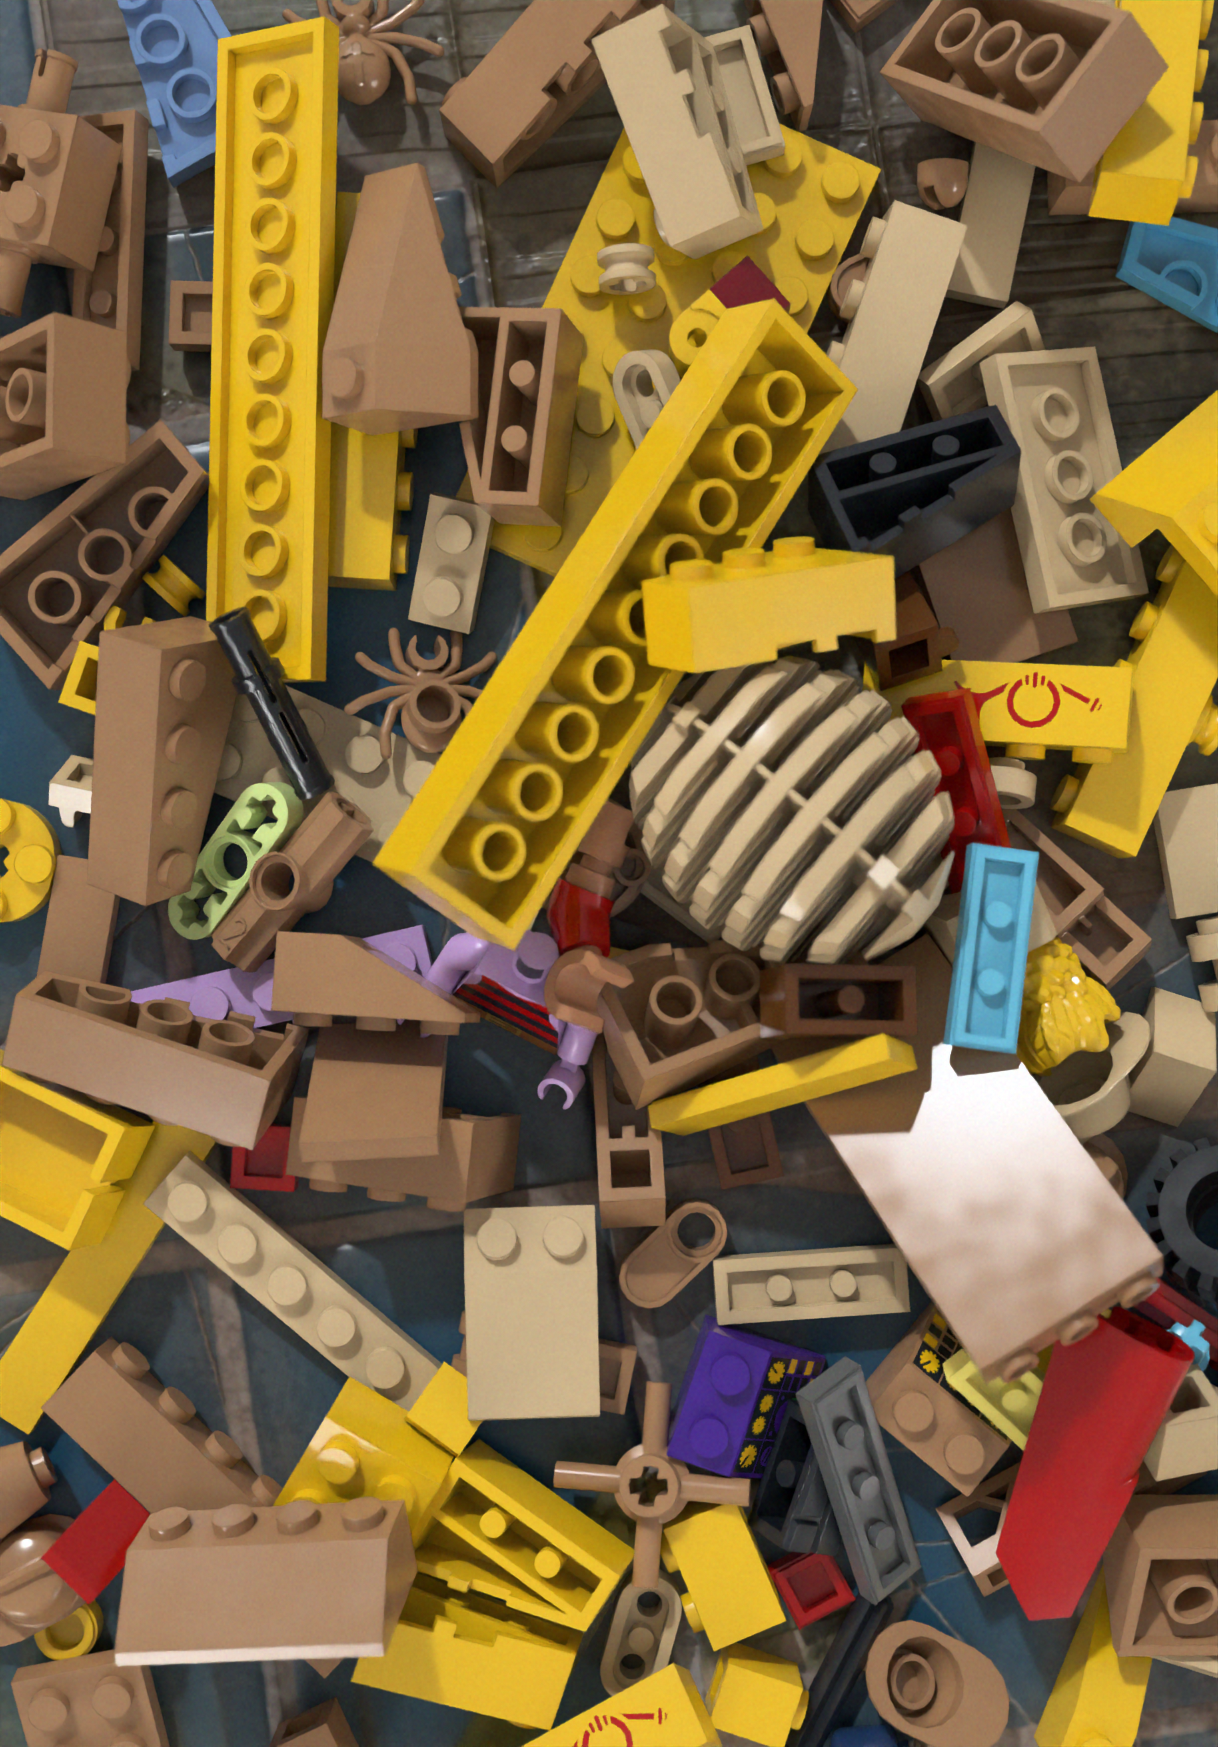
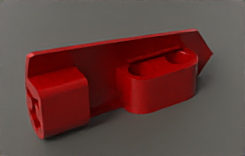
[995,1306,1195,1621]

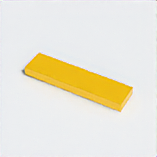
[648,1033,917,1136]

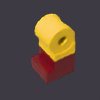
[669,255,791,376]

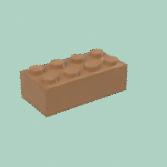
[880,0,1169,183]

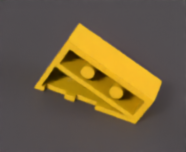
[642,537,896,673]
[411,1439,634,1632]
[351,1571,584,1731]

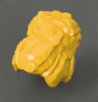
[1016,937,1121,1077]

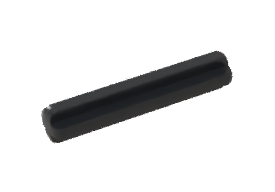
[784,1592,894,1747]

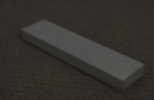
[796,1357,921,1605]

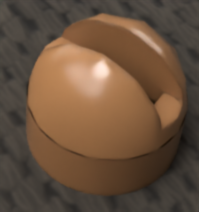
[917,158,969,210]

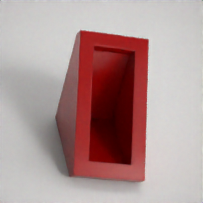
[41,1479,150,1605]

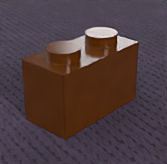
[760,963,917,1040]

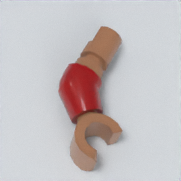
[544,801,634,1034]

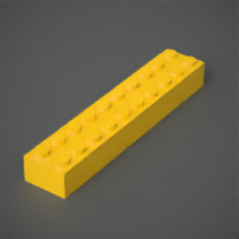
[372,299,858,950]

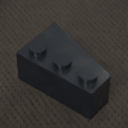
[808,404,1022,579]

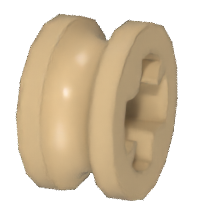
[597,243,656,295]

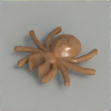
[282,0,445,105]
[344,628,497,759]

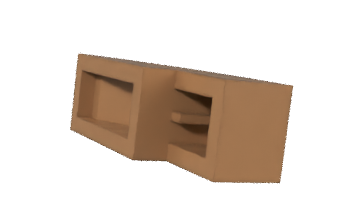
[1002,809,1152,991]

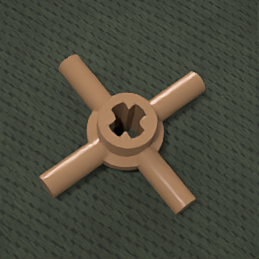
[554,1381,751,1588]

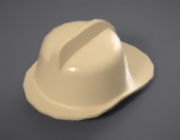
[1033,1012,1151,1145]

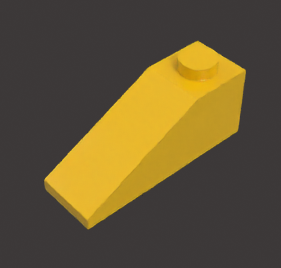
[1034,1564,1153,1747]

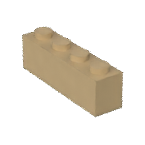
[819,200,968,454]

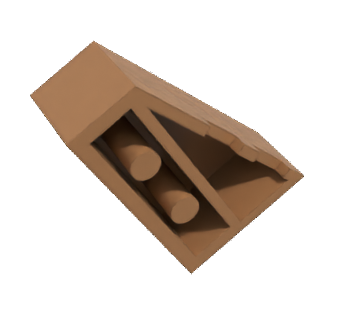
[459,307,584,527]
[286,1095,522,1212]

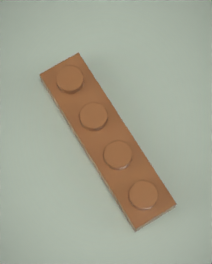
[72,110,149,371]

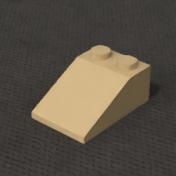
[464,1205,600,1421]

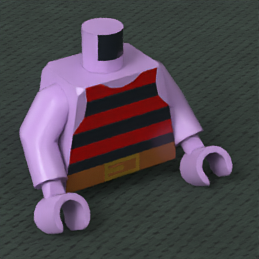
[397,929,598,1110]

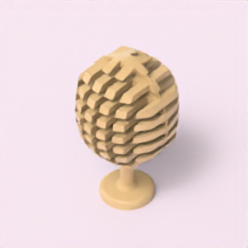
[629,656,955,965]

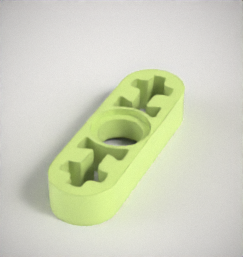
[168,782,304,940]

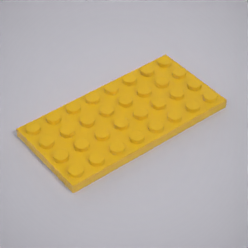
[456,124,881,577]

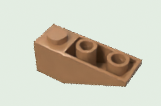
[743,0,823,132]
[271,931,480,1035]

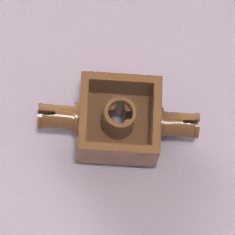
[0,48,122,318]

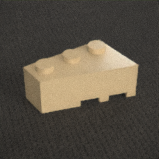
[591,4,764,259]

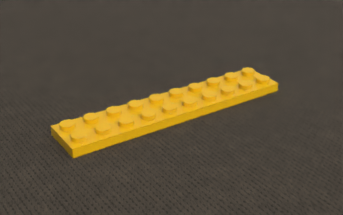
[206,16,339,683]

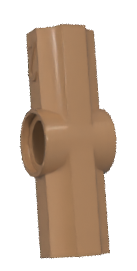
[211,791,374,973]

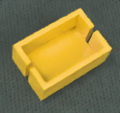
[0,1049,155,1250]

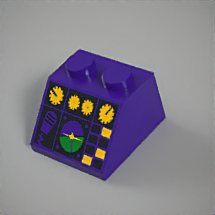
[666,1314,826,1478]

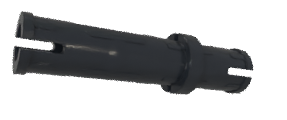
[209,607,335,800]

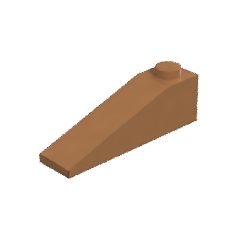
[322,163,478,436]
[597,940,868,1110]

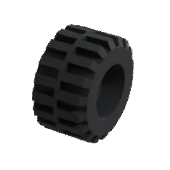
[1146,1137,1218,1311]

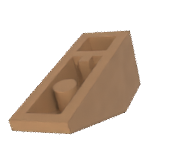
[592,1031,666,1229]

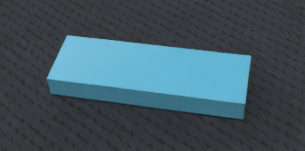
[943,843,1039,1054]

